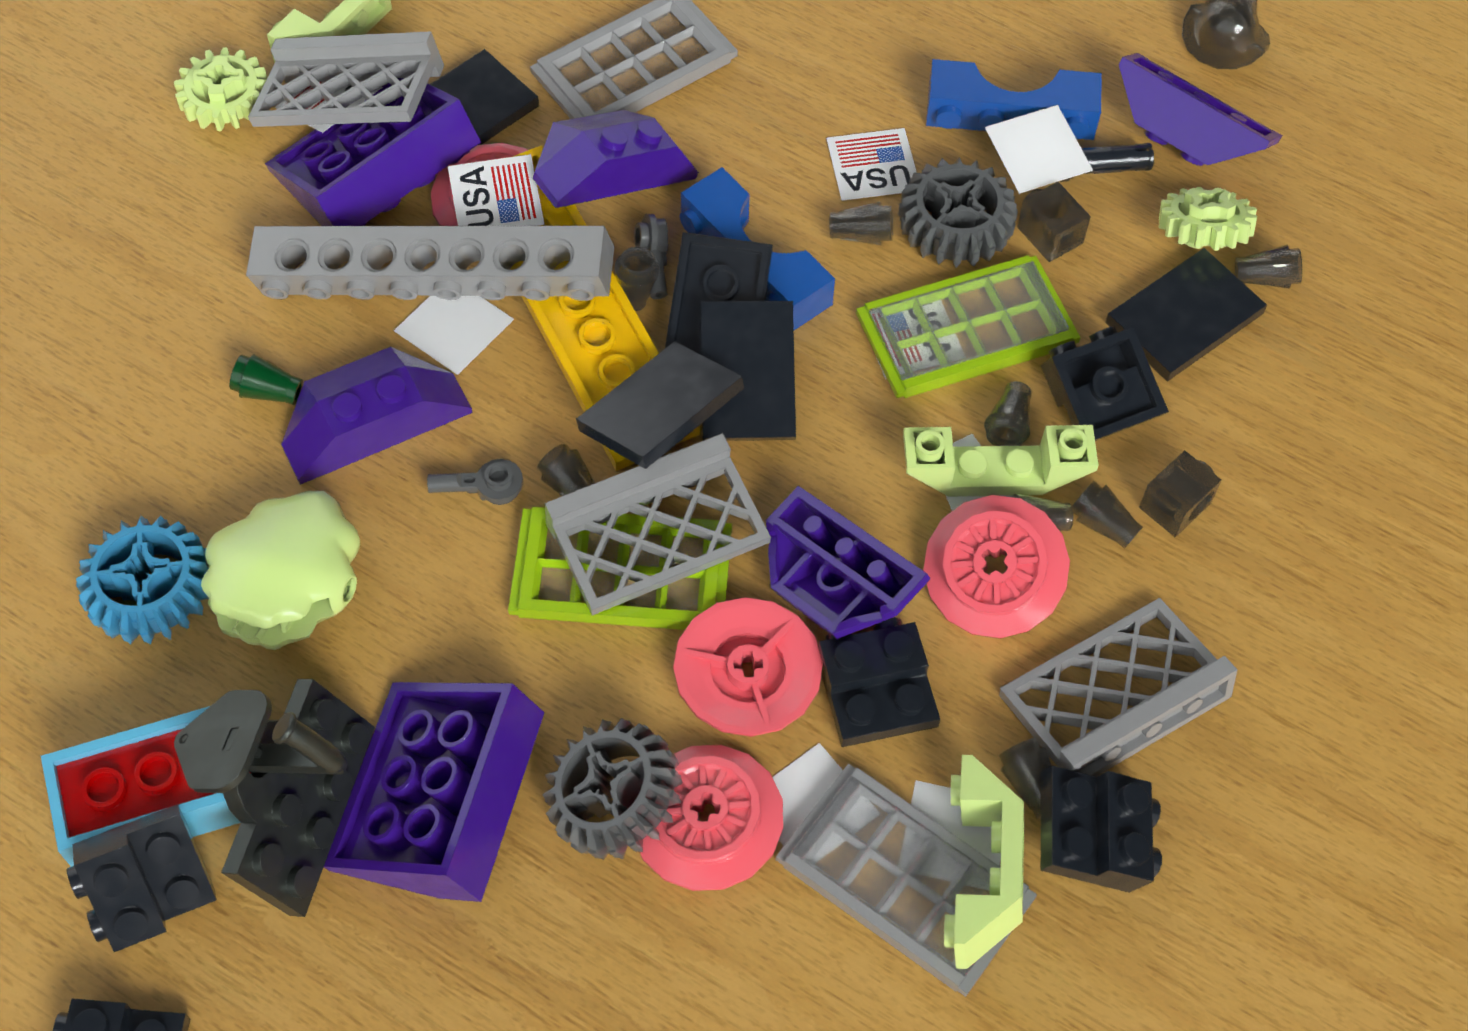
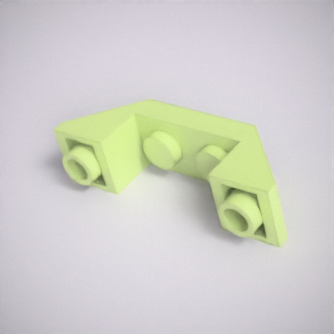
[267,0,392,63]
[903,425,1099,497]
[944,755,1025,969]

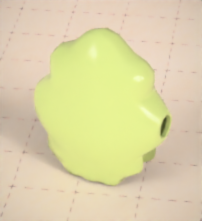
[201,491,360,650]

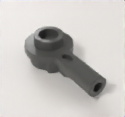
[634,214,668,299]
[427,459,523,505]

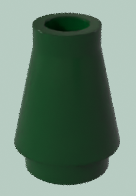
[229,354,303,405]

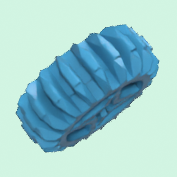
[76,515,209,645]

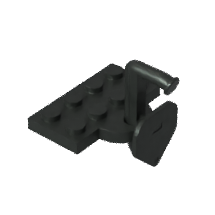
[174,679,375,917]

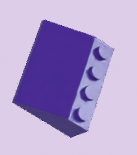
[265,78,481,226]
[324,682,545,902]

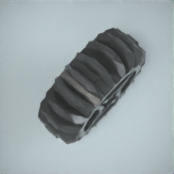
[898,157,1018,268]
[542,718,683,860]

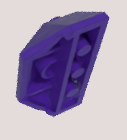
[1119,53,1283,166]
[533,110,699,208]
[281,347,473,485]
[766,486,930,639]

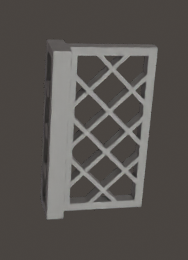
[248,31,444,127]
[545,433,771,615]
[999,598,1238,777]

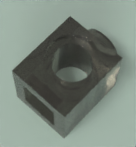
[1017,181,1091,262]
[1139,450,1222,537]

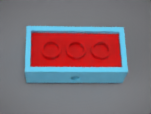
[41,706,251,867]

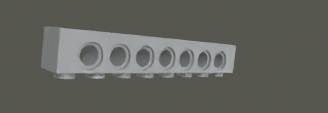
[246,226,615,301]

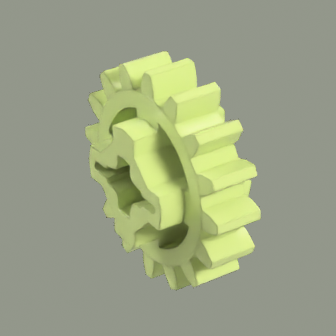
[174,47,267,131]
[1158,187,1257,250]

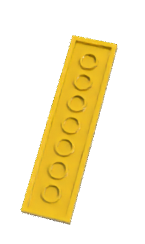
[510,145,700,471]

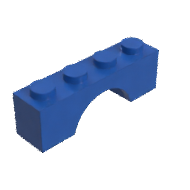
[926,59,1102,140]
[679,167,835,330]

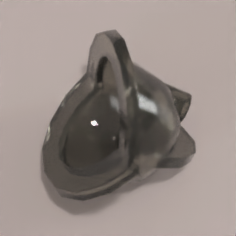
[1182,0,1270,69]

